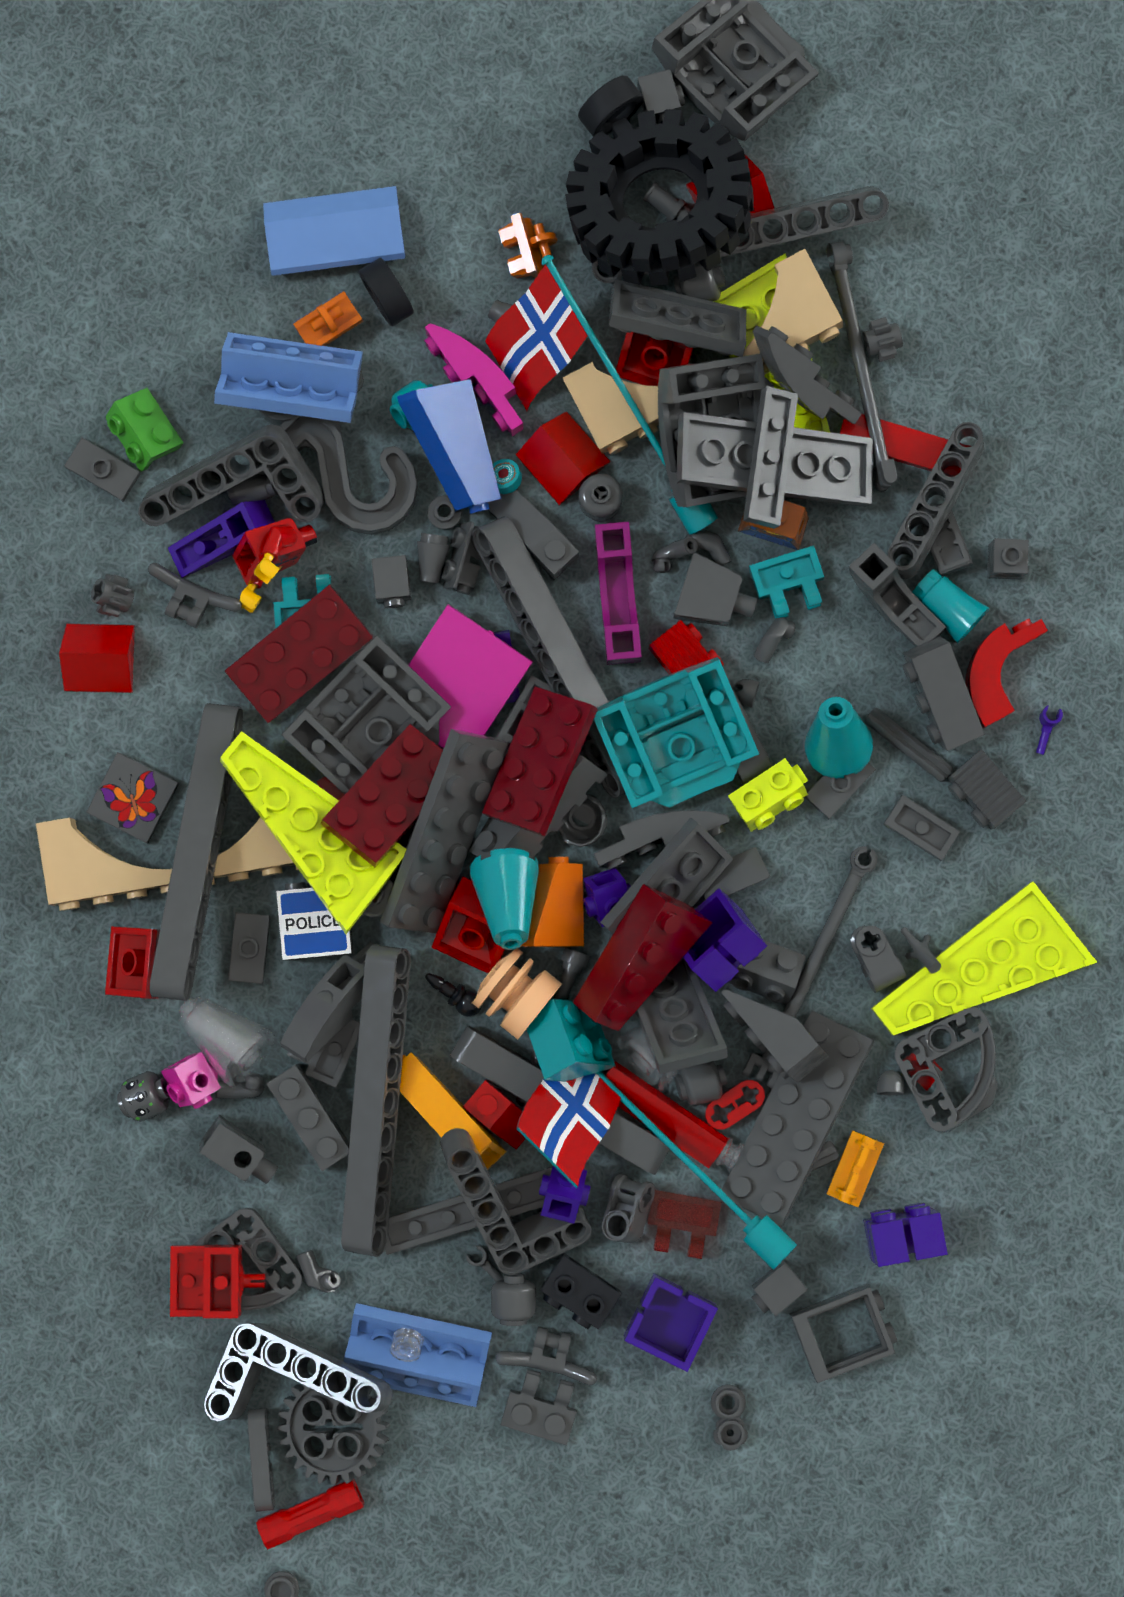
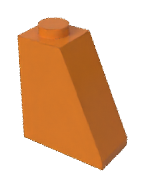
[520,857,584,947]

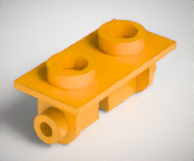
[826,1130,884,1207]

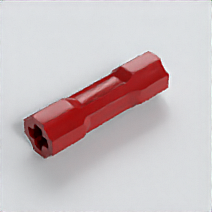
[256,1479,365,1550]

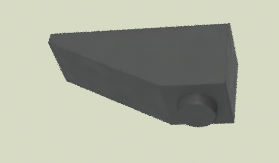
[488,490,579,580]

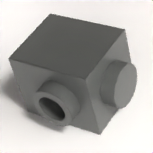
[637,69,685,124]

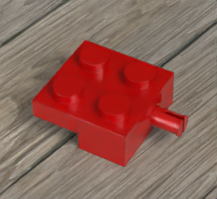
[170,1245,266,1318]

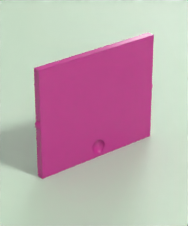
[409,604,533,748]

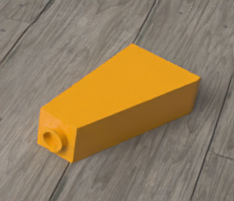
[400,1053,507,1170]

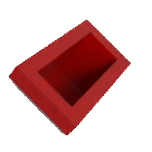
[463,1079,526,1150]

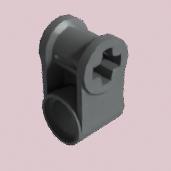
[850,925,906,993]
[601,1173,655,1243]

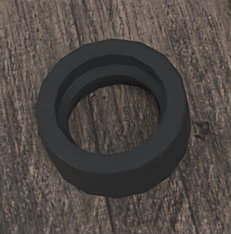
[578,75,643,137]
[358,258,414,327]

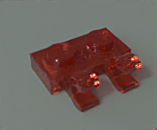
[647,1190,722,1259]

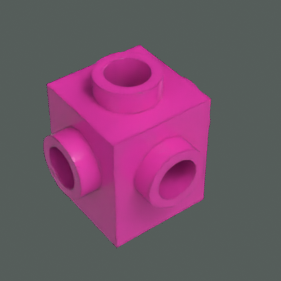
[161,1052,221,1109]

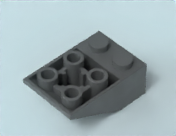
[721,989,829,1083]

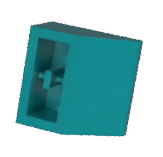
[527,999,615,1082]

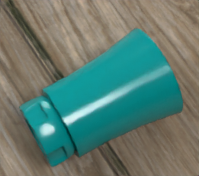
[912,569,990,644]

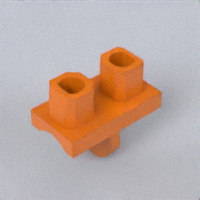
[498,213,558,278]
[293,291,363,346]

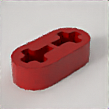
[705,1080,765,1130]

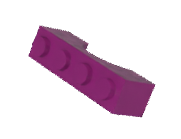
[594,522,642,665]

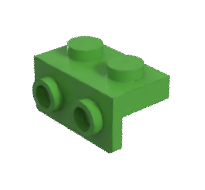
[106,388,183,472]

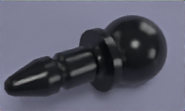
[425,973,482,1017]

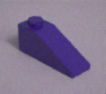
[168,500,275,578]

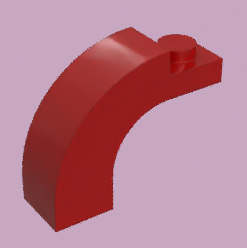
[965,618,1048,729]

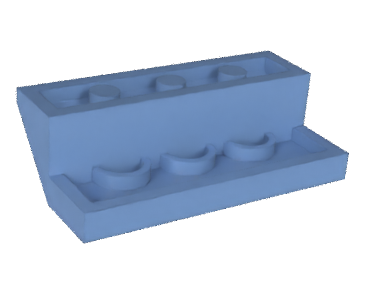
[263,186,405,276]
[214,332,363,423]
[344,1303,492,1407]

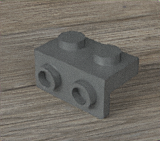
[728,940,806,1004]

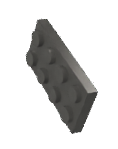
[609,279,746,356]
[600,818,733,934]
[636,957,728,1074]

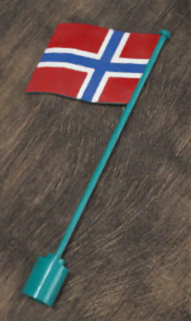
[485,255,718,535]
[517,1072,797,1270]

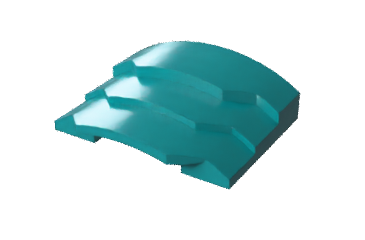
[594,657,759,808]

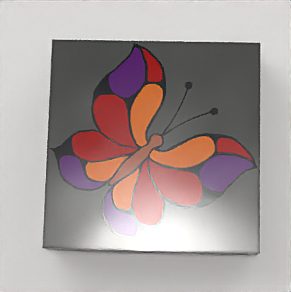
[86,752,179,844]

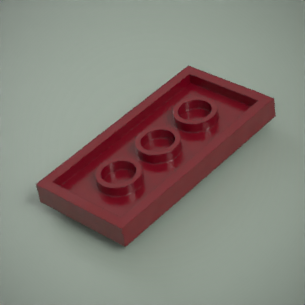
[225,584,374,723]
[482,686,598,837]
[321,724,443,868]

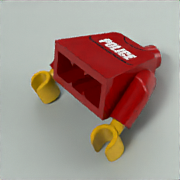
[232,518,317,613]

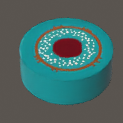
[492,459,522,494]

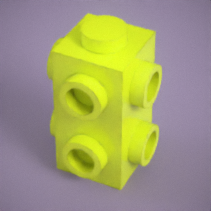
[728,758,808,832]

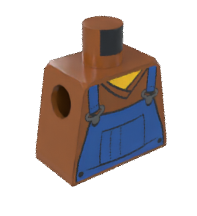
[738,500,809,550]

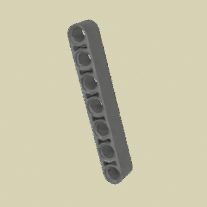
[450,1025,670,1175]

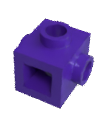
[583,868,631,927]
[538,1166,591,1224]

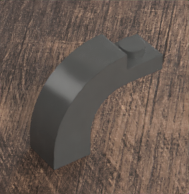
[849,543,946,647]

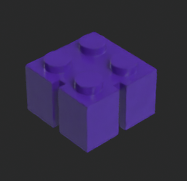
[683,888,767,992]
[863,1203,948,1267]
[623,1273,718,1372]

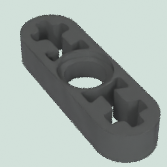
[248,1408,275,1512]

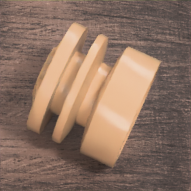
[472,948,562,1040]

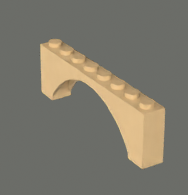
[563,249,843,455]
[36,777,310,911]

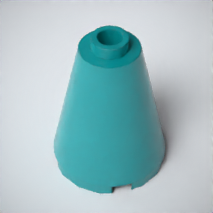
[805,697,873,779]
[470,848,539,950]

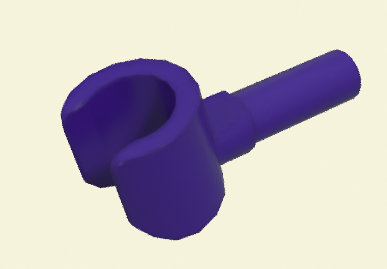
[1036,705,1063,755]

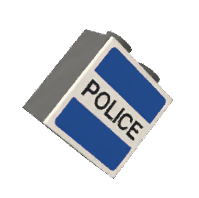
[276,882,354,960]

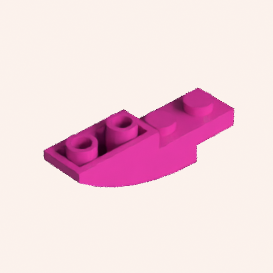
[424,323,523,437]

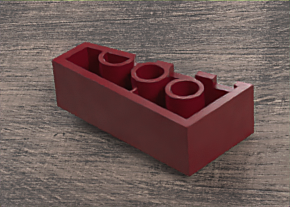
[573,884,712,1031]

